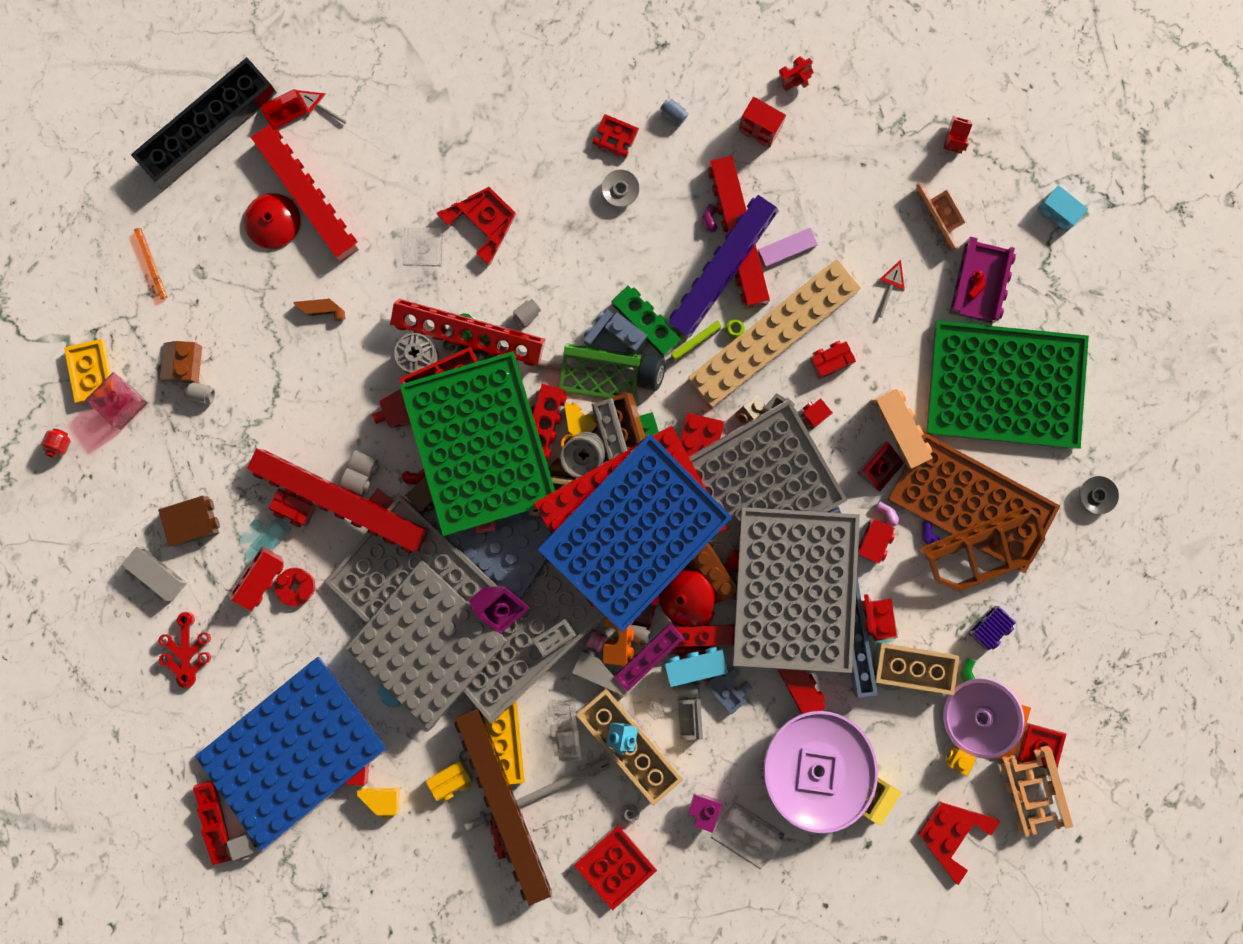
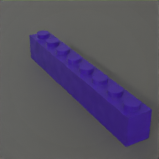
[669,195,779,337]

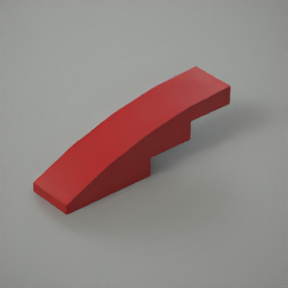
[193,781,232,865]

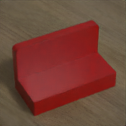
[261,89,306,129]

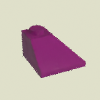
[469,586,530,634]

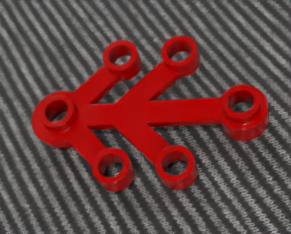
[158,612,211,688]

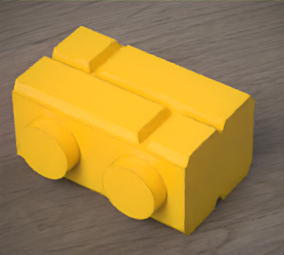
[426,759,473,802]

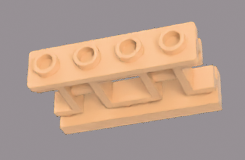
[1000,746,1073,837]

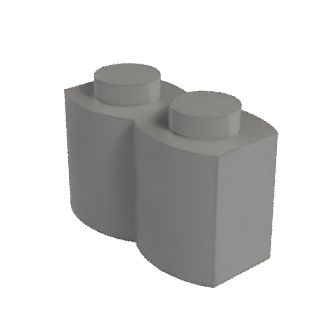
[339,450,380,495]

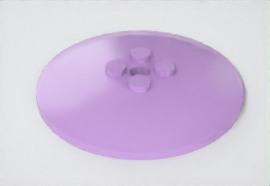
[763,711,878,833]

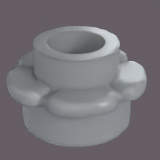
[620,804,640,824]

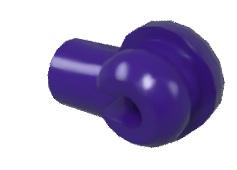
[922,522,941,544]

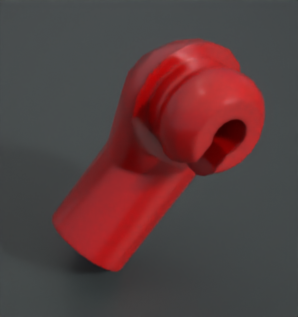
[967,270,986,300]
[402,468,426,485]

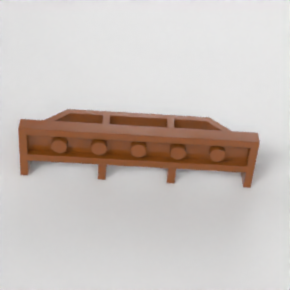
[920,505,1046,591]

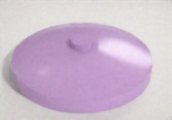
[943,678,1024,759]

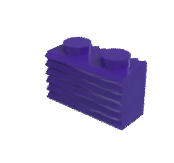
[968,606,1016,650]

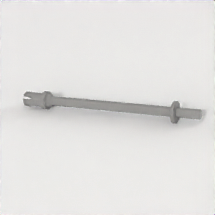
[464,756,611,831]

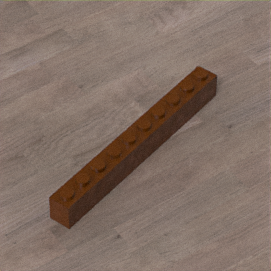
[454,708,552,906]

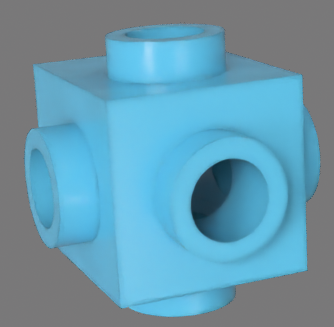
[606,723,638,754]

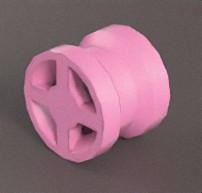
[586,630,608,653]

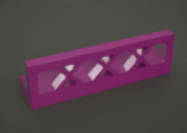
[614,621,684,692]

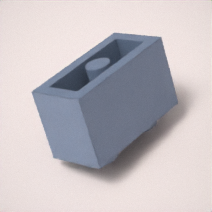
[605,313,647,354]

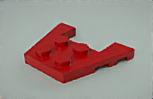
[436,187,516,266]
[918,801,1001,885]

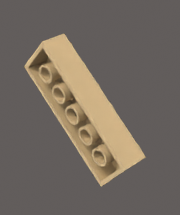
[576,688,683,806]

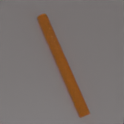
[134,228,168,299]

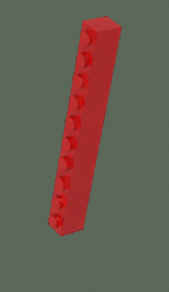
[247,448,429,553]

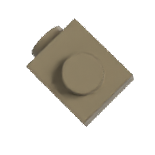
[735,395,767,425]

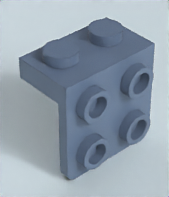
[584,309,628,353]

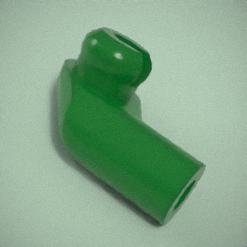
[960,658,976,682]

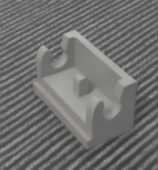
[678,698,703,740]

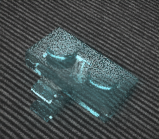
[250,517,292,552]

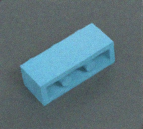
[664,647,728,687]

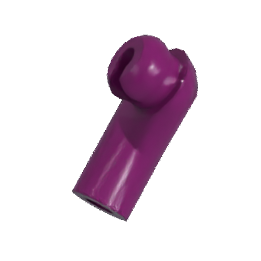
[701,204,718,233]

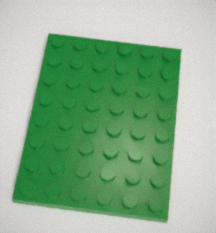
[926,320,1089,449]
[400,351,555,536]

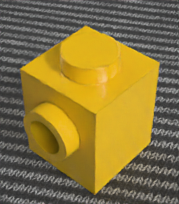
[944,747,977,776]

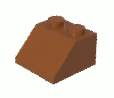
[160,341,202,383]

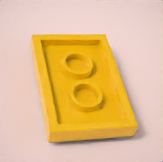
[64,339,115,404]

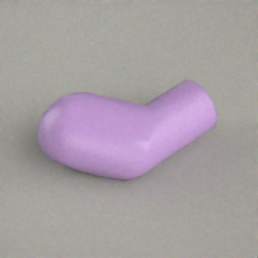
[875,501,899,528]

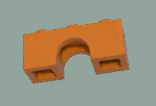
[603,616,634,666]

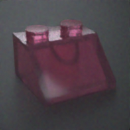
[85,372,148,430]

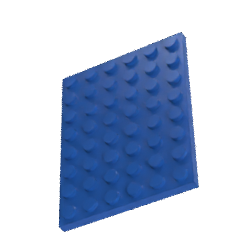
[537,434,732,632]
[195,657,387,851]

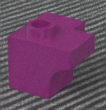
[688,793,722,833]

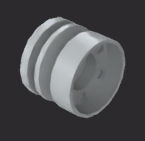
[394,333,439,374]
[560,432,607,478]

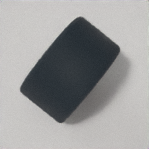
[637,354,666,391]

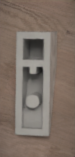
[572,649,627,697]

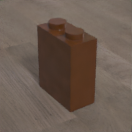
[158,496,220,547]

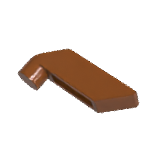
[293,298,346,321]

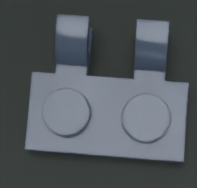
[705,666,752,715]

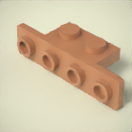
[916,183,967,251]

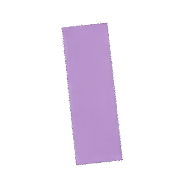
[758,228,818,268]

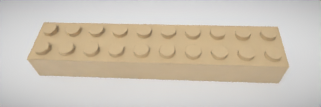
[687,259,861,409]

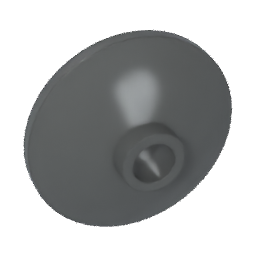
[1080,476,1119,514]

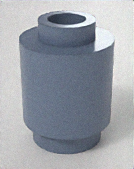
[660,99,688,126]

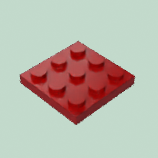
[574,824,657,911]

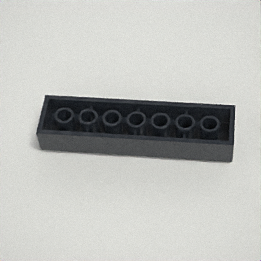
[131,57,277,189]

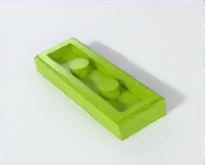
[670,320,721,362]

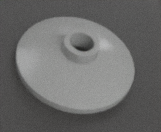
[602,170,639,207]

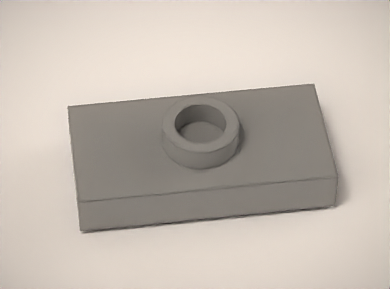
[532,619,577,658]

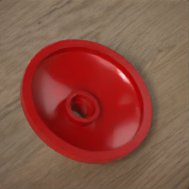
[244,193,301,249]
[659,568,715,626]

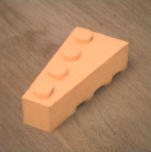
[871,389,933,469]

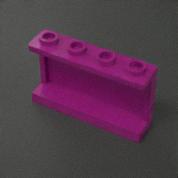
[949,236,1016,324]

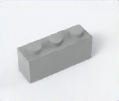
[122,546,187,602]

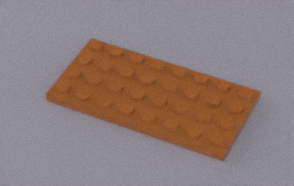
[887,432,1060,573]

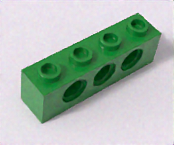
[611,285,681,358]

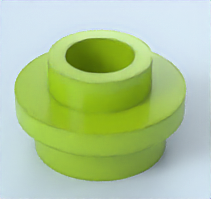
[726,320,745,339]

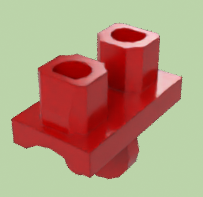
[779,56,814,91]

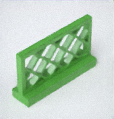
[559,343,641,398]

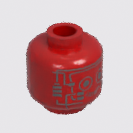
[40,428,71,458]

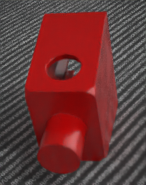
[372,389,411,428]

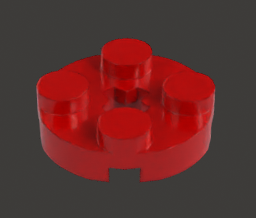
[275,568,315,606]

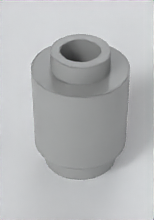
[512,299,541,327]
[184,382,215,404]

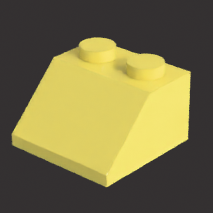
[863,777,902,826]

